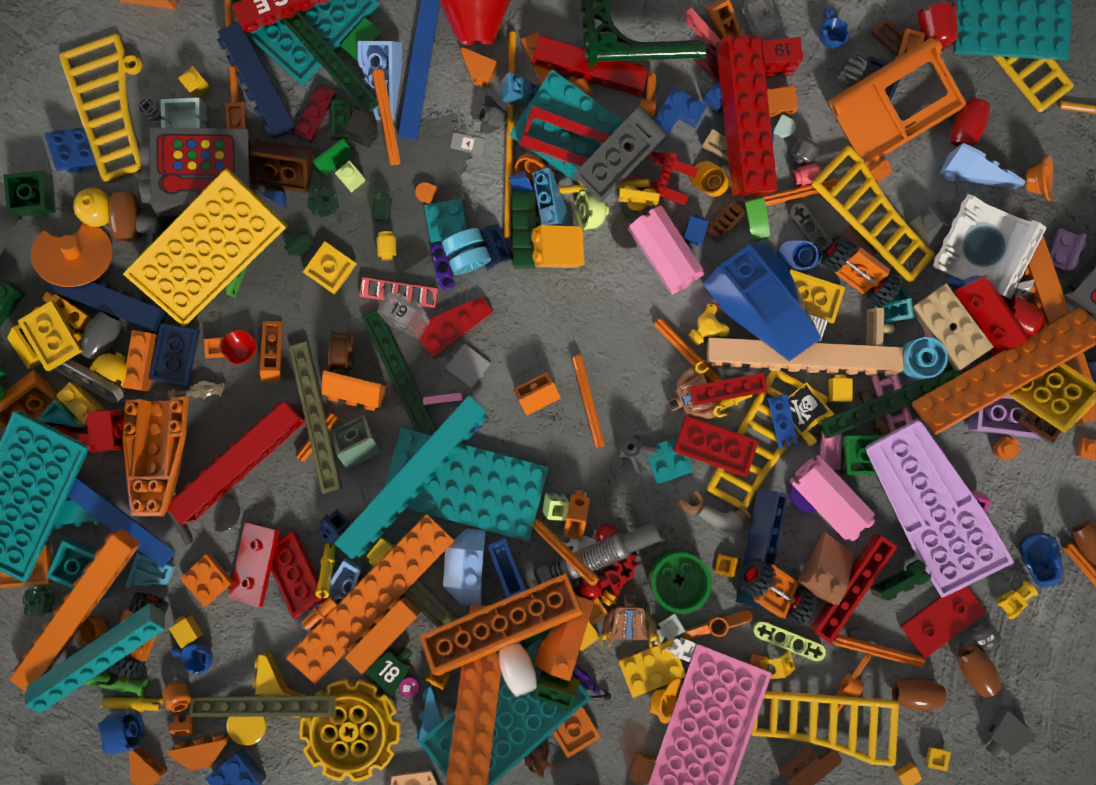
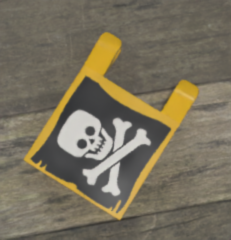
[788,382,834,446]

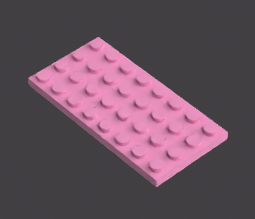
[647,643,772,785]

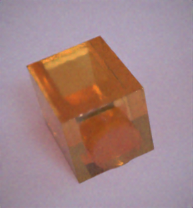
[628,750,656,785]

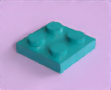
[424,199,467,244]
[647,436,693,485]

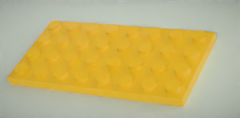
[123,168,288,327]

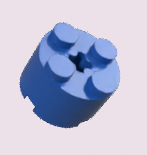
[98,709,145,754]

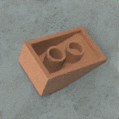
[797,532,854,604]

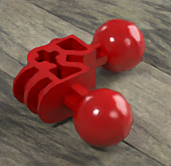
[578,524,641,600]

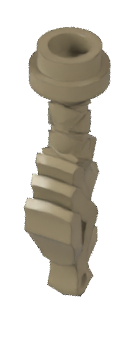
[168,380,226,400]

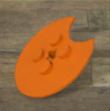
[31,222,113,287]

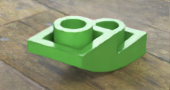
[744,196,770,240]

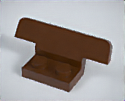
[778,746,842,785]

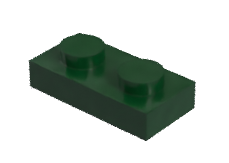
[331,100,352,140]

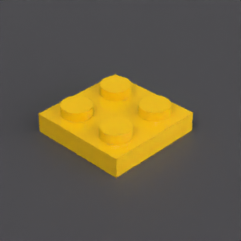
[303,241,357,295]

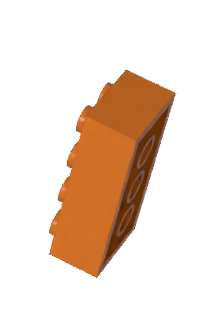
[345,595,421,674]

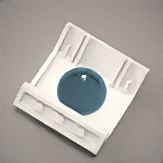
[933,194,1047,299]

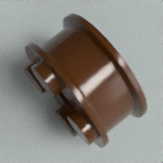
[328,330,355,373]

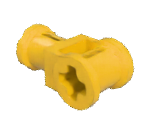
[996,581,1038,619]

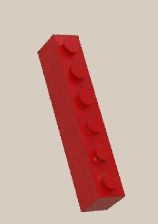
[531,36,649,97]
[809,534,897,644]

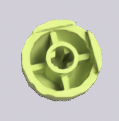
[575,191,609,230]

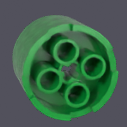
[648,548,712,613]

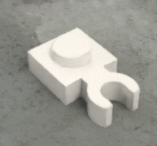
[562,535,597,553]
[654,614,686,645]
[666,637,697,662]

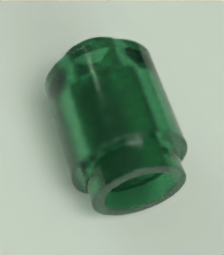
[371,192,392,222]
[284,231,314,258]

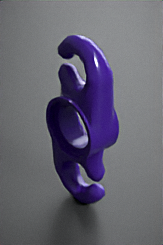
[430,243,455,290]
[572,666,600,695]

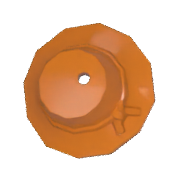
[1026,155,1053,201]

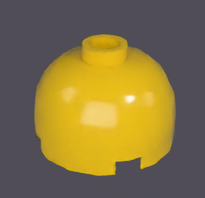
[73,188,111,227]
[89,352,127,386]

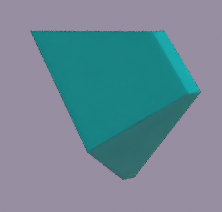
[874,286,915,323]
[39,400,85,428]

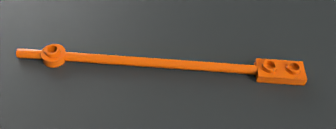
[224,0,247,129]

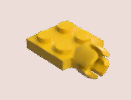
[618,186,660,213]

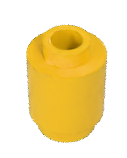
[377,231,397,260]

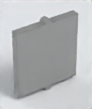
[446,343,491,388]

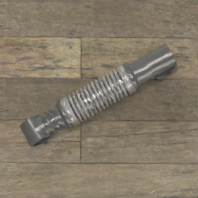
[533,521,668,585]

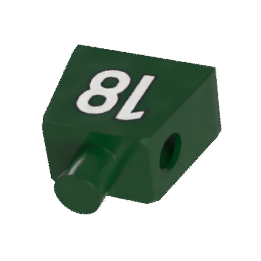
[364,646,413,696]

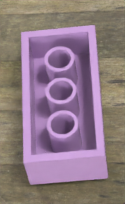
[968,395,1054,439]

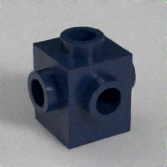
[317,509,351,544]

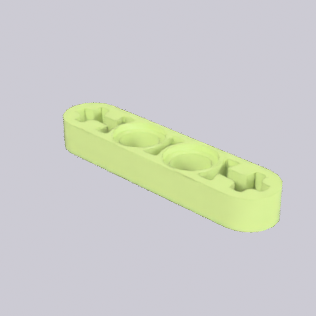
[752,620,826,661]

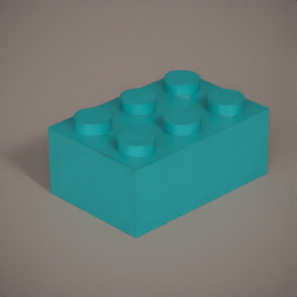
[46,539,119,600]

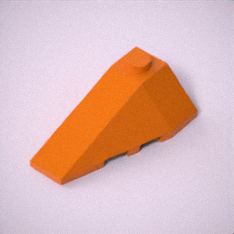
[534,595,595,681]

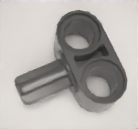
[136,211,169,248]

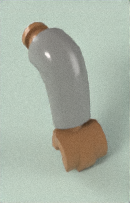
[678,491,750,532]

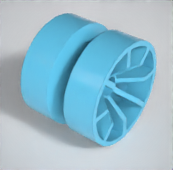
[442,228,491,275]
[901,337,948,380]

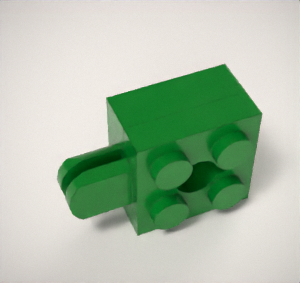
[841,435,885,475]

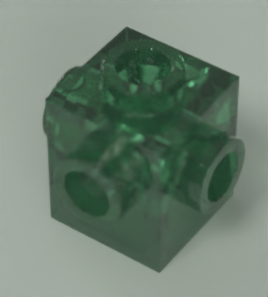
[307,188,339,217]
[22,585,55,615]

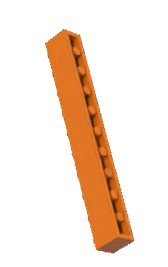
[1023,236,1096,424]
[10,529,141,692]

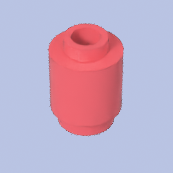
[792,163,822,186]

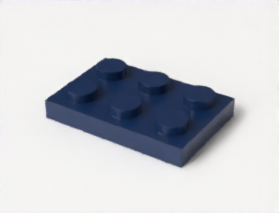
[149,323,200,387]

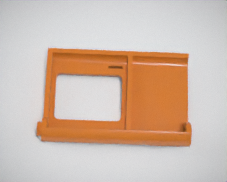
[828,38,967,166]

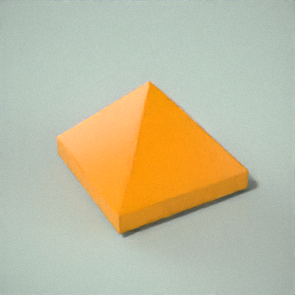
[426,672,451,690]

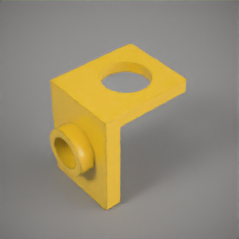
[759,651,795,679]

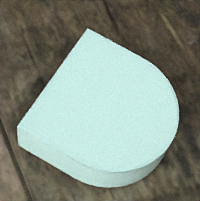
[774,114,796,138]

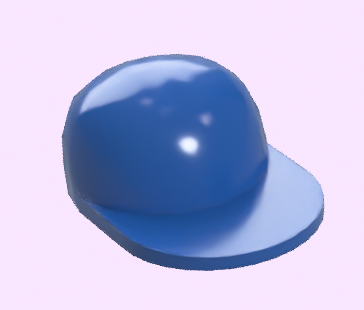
[778,240,821,270]

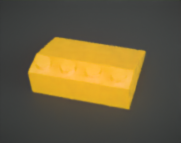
[1008,363,1096,433]

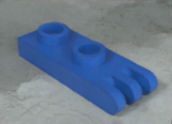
[768,394,799,449]

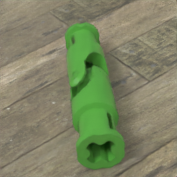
[85,671,148,697]

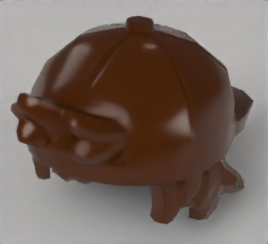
[525,742,556,778]

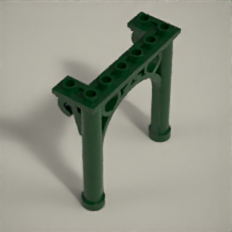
[581,0,706,68]

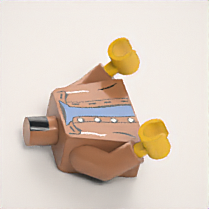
[668,360,727,420]
[599,594,660,648]

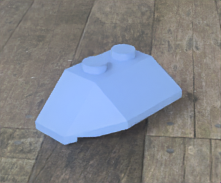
[443,528,486,606]

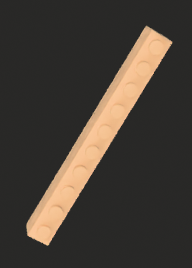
[706,338,903,377]

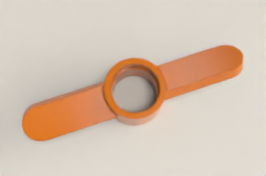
[639,73,656,119]
[682,610,753,640]
[827,654,871,716]

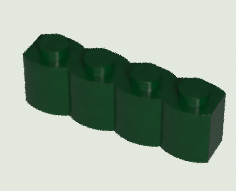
[512,191,540,269]

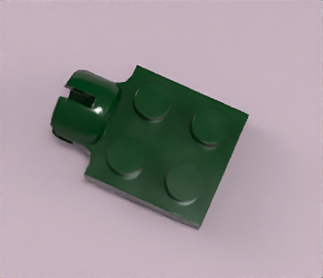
[869,560,932,601]

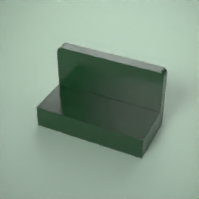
[534,670,580,710]

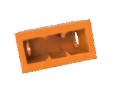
[563,490,590,540]

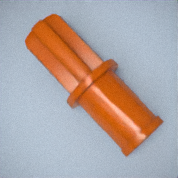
[301,596,338,630]

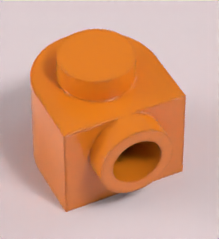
[992,436,1021,459]

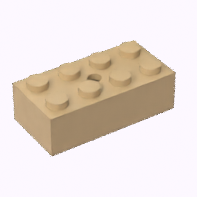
[913,284,993,370]

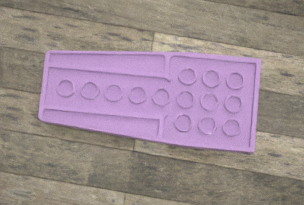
[865,420,1014,598]

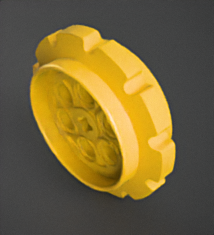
[300,678,401,782]

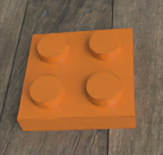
[180,553,234,608]
[553,706,601,758]

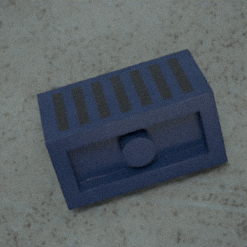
[478,224,513,270]

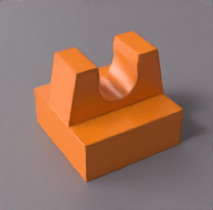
[867,157,893,183]
[168,714,195,736]

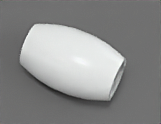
[499,643,536,697]

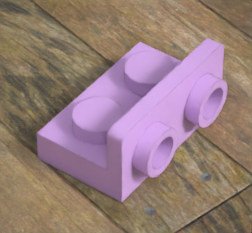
[1049,228,1087,273]

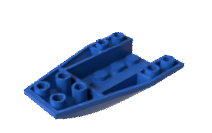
[703,240,821,362]

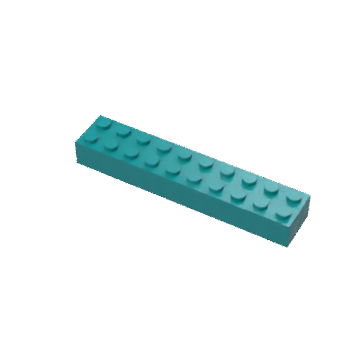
[335,395,489,559]

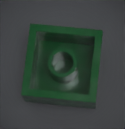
[3,170,56,217]

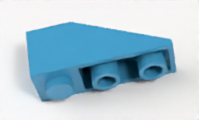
[532,167,570,226]
[415,683,444,747]

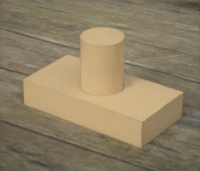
[866,308,894,346]

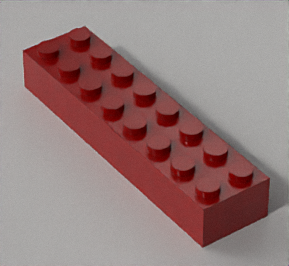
[716,35,778,196]
[167,402,306,525]

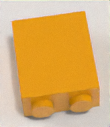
[531,225,585,268]

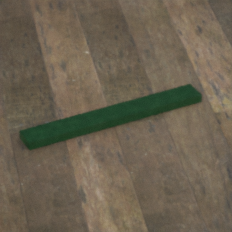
[281,11,378,116]
[362,309,437,435]
[819,368,959,439]

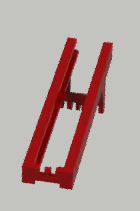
[519,106,698,206]

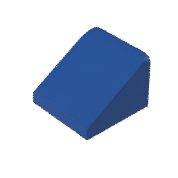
[508,170,534,191]
[263,191,287,209]

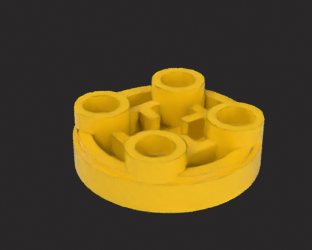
[227,717,267,745]

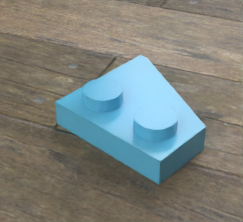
[126,551,175,587]

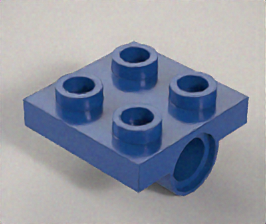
[44,128,96,173]

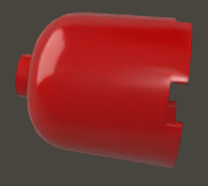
[917,2,958,51]
[1003,294,1044,337]

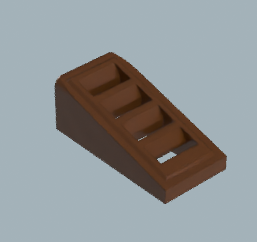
[706,200,746,243]
[1017,408,1061,444]

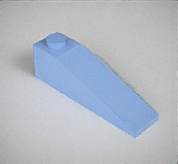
[358,41,402,121]
[940,143,1026,189]

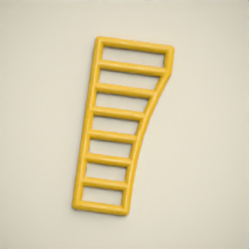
[59,33,143,182]
[993,56,1074,112]
[812,146,935,282]
[707,370,829,510]
[751,690,899,766]

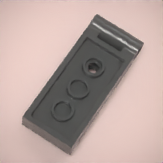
[572,105,667,203]

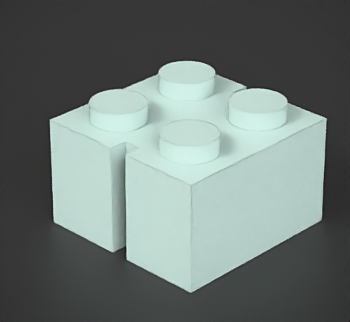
[161,98,207,128]

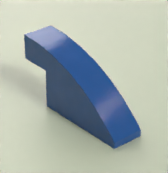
[488,538,528,598]

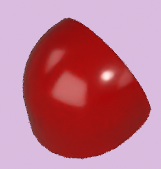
[219,329,257,365]

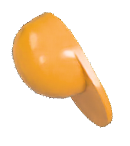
[690,161,730,197]

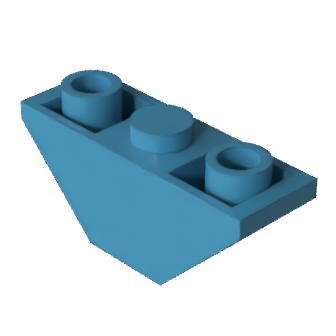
[501,72,540,105]

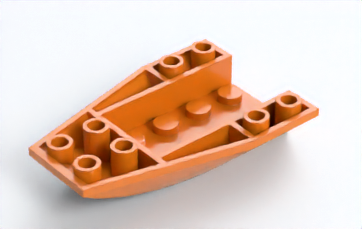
[123,397,189,516]

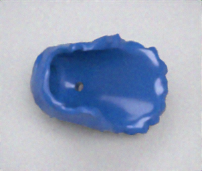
[1019,532,1064,587]

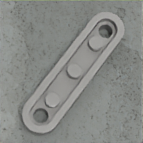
[55,359,123,403]

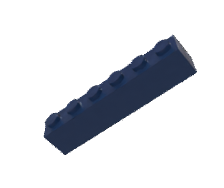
[217,22,294,139]
[46,281,167,332]
[736,488,788,609]

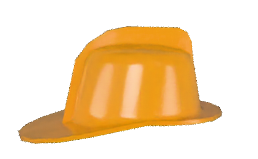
[648,679,683,724]

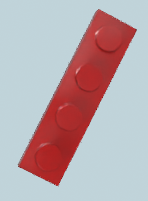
[689,373,768,406]

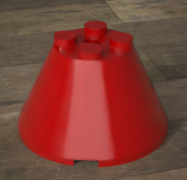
[438,0,511,45]

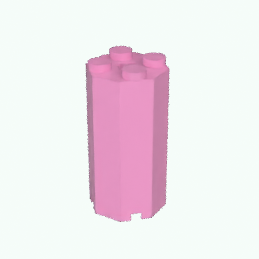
[628,206,705,295]
[790,455,875,541]

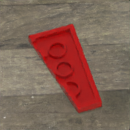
[410,296,493,358]

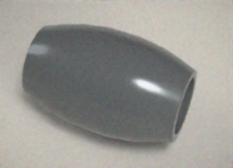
[79,311,122,361]

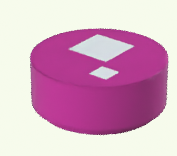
[400,676,420,697]

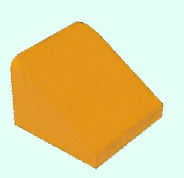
[714,553,740,577]
[895,762,922,785]

